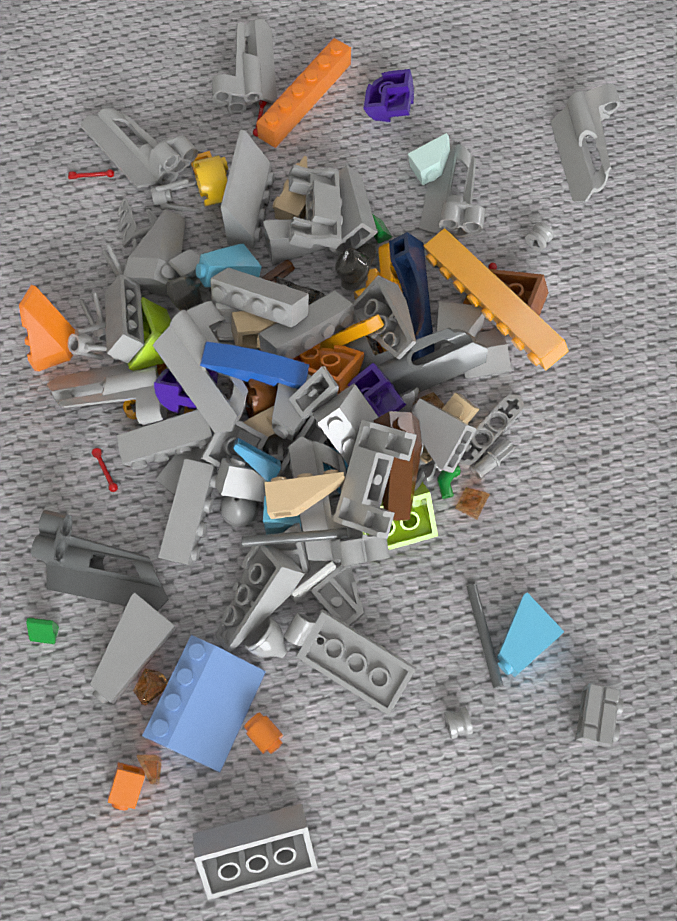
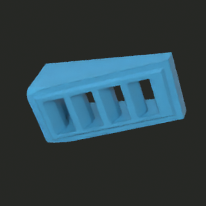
[233,438,281,482]

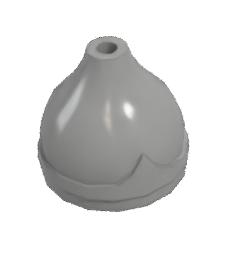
[221,496,258,527]
[244,616,287,658]

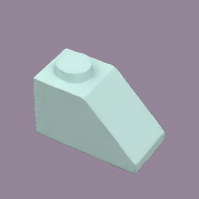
[408,133,450,185]

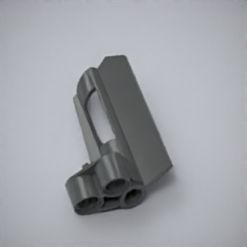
[31,510,169,611]

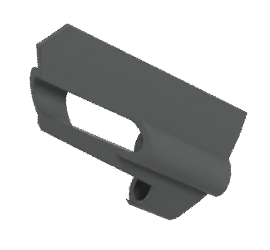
[344,327,488,395]

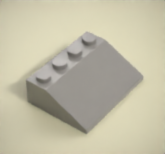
[221,130,275,249]

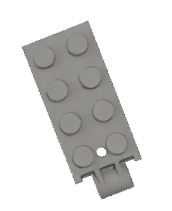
[284,609,417,715]

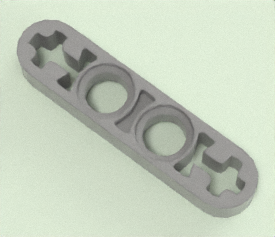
[458,394,524,469]

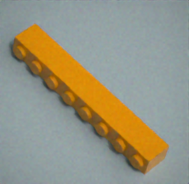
[424,228,568,371]

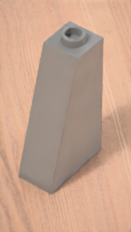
[328,165,377,259]
[90,593,176,704]

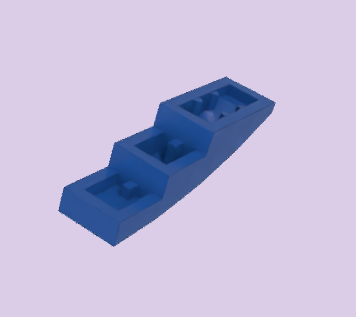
[200,342,309,389]

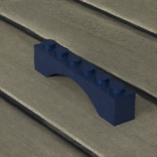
[389,232,434,362]

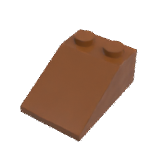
[463,269,549,316]

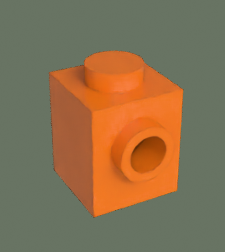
[107,762,145,810]

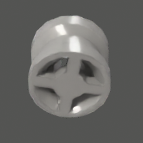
[525,222,554,252]
[444,707,473,739]

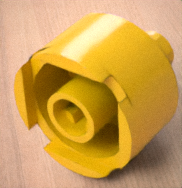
[192,155,228,207]

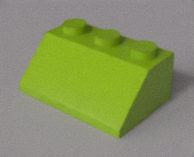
[127,297,171,371]
[363,481,438,550]

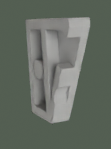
[310,565,364,626]

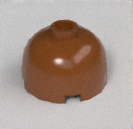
[242,379,278,419]

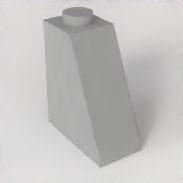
[263,219,324,264]
[434,302,484,352]
[272,374,311,441]
[411,398,477,473]

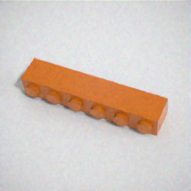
[257,38,351,148]

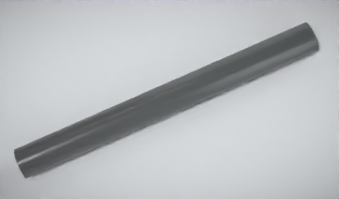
[242,528,348,547]
[467,584,504,689]

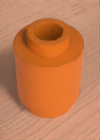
[244,712,283,754]

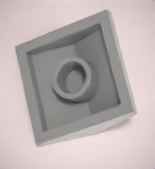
[463,329,511,379]
[201,420,268,468]

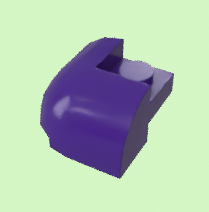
[363,69,414,122]
[347,363,406,417]
[154,368,218,413]

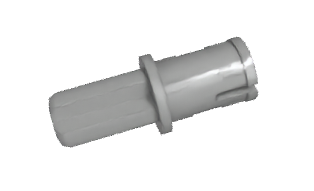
[470,440,515,480]

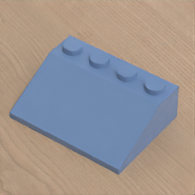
[142,635,266,772]

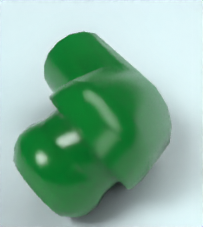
[437,465,461,499]

